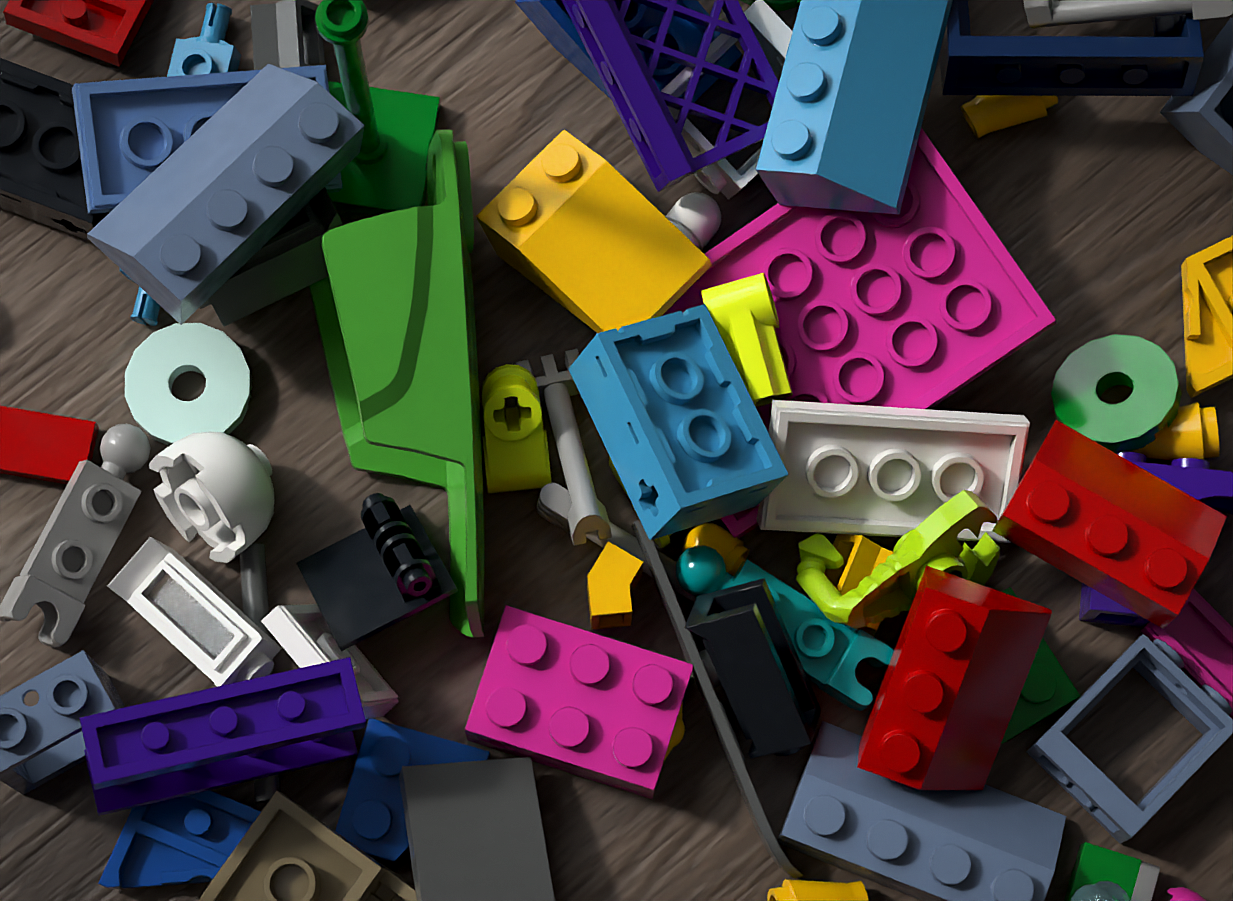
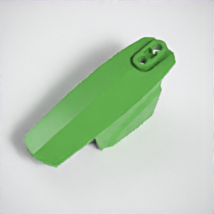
[309,130,484,637]

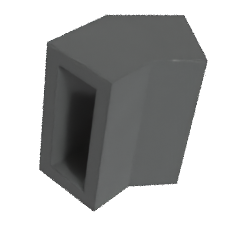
[250,0,325,70]

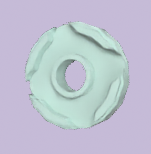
[125,323,252,446]

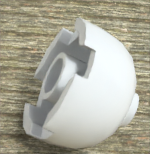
[149,431,274,563]

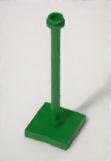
[315,0,441,215]

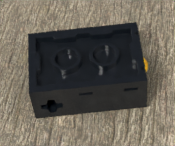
[0,58,110,241]

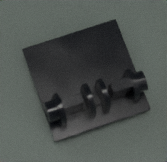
[296,493,458,652]

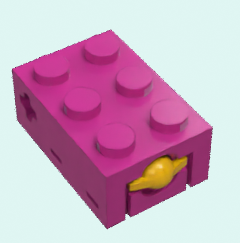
[465,605,693,799]

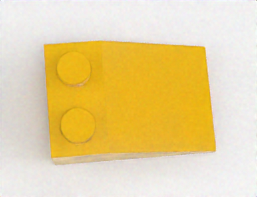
[476,130,712,333]

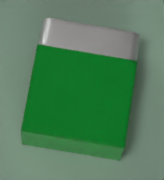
[1064,842,1160,901]

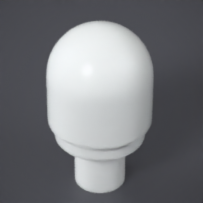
[665,192,721,251]

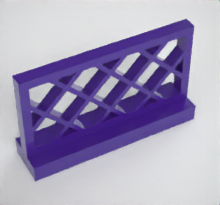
[562,0,779,192]

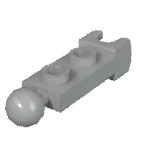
[0,423,151,647]

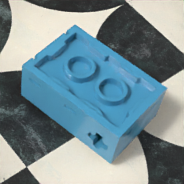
[568,304,789,540]

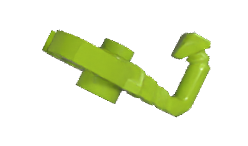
[796,490,1000,629]

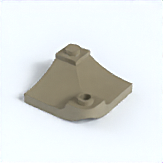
[198,791,417,901]

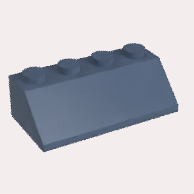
[87,64,365,325]
[777,721,1066,901]

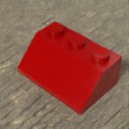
[992,420,1227,629]
[857,565,1052,790]

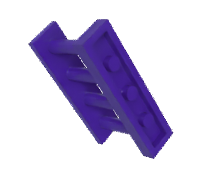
[79,657,366,816]

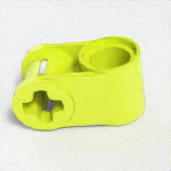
[481,364,551,493]

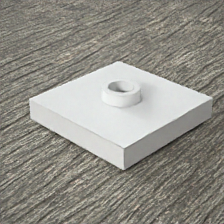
[261,604,399,719]

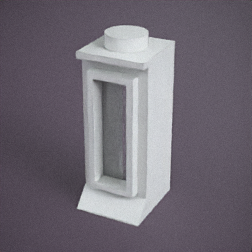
[107,537,282,687]

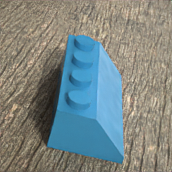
[756,0,953,214]

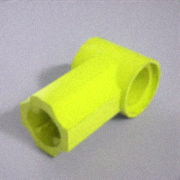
[702,273,793,407]

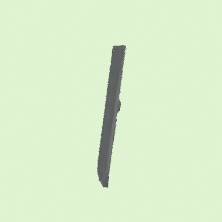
[632,519,804,879]

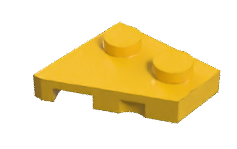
[1181,236,1233,398]

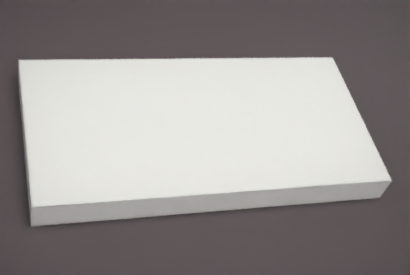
[757,400,1030,543]

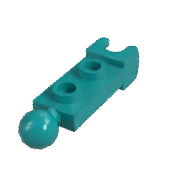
[676,545,894,711]

